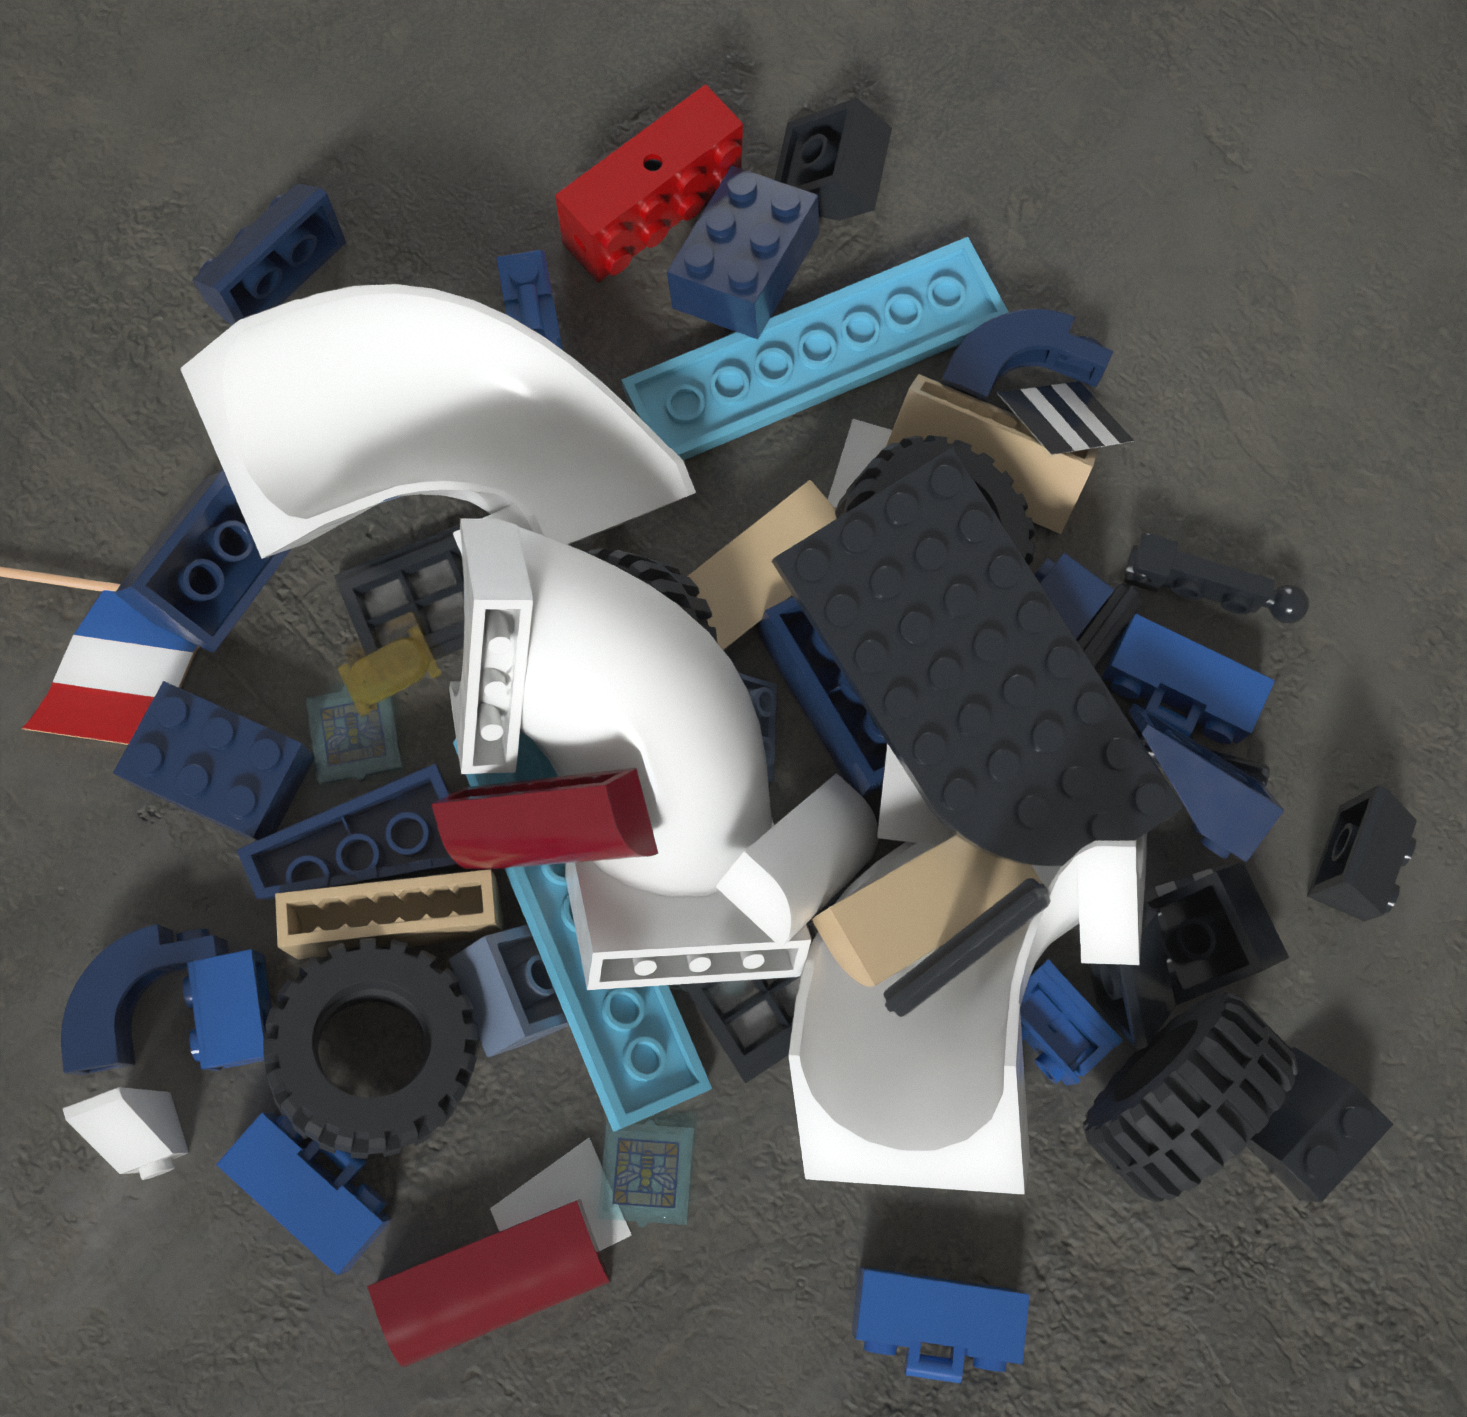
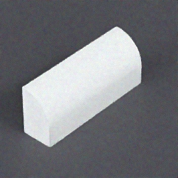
[716,773,878,948]

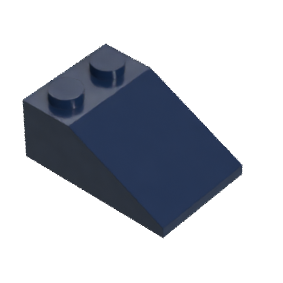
[1129,703,1284,862]

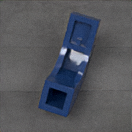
[941,309,1113,402]
[61,924,229,1075]

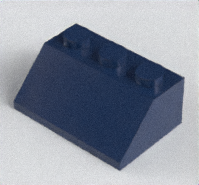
[192,184,347,326]
[114,470,291,652]

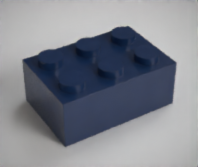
[667,166,819,339]
[113,681,315,842]

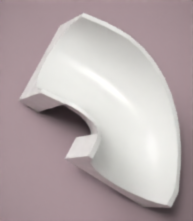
[180,284,696,559]
[449,519,811,990]
[789,740,1147,1194]

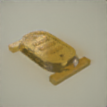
[337,625,442,717]

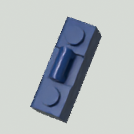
[496,250,563,350]
[1101,614,1275,744]
[216,1113,391,1275]
[852,1266,1030,1384]

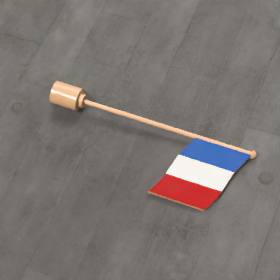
[0,566,200,745]

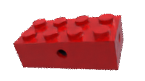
[555,84,743,283]

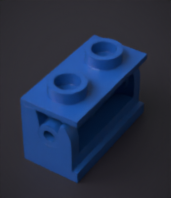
[183,949,272,1071]
[1020,959,1123,1086]

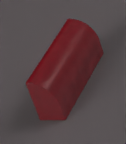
[431,768,659,870]
[367,1199,611,1368]

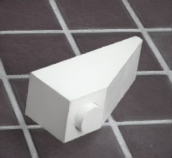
[63,1087,189,1180]

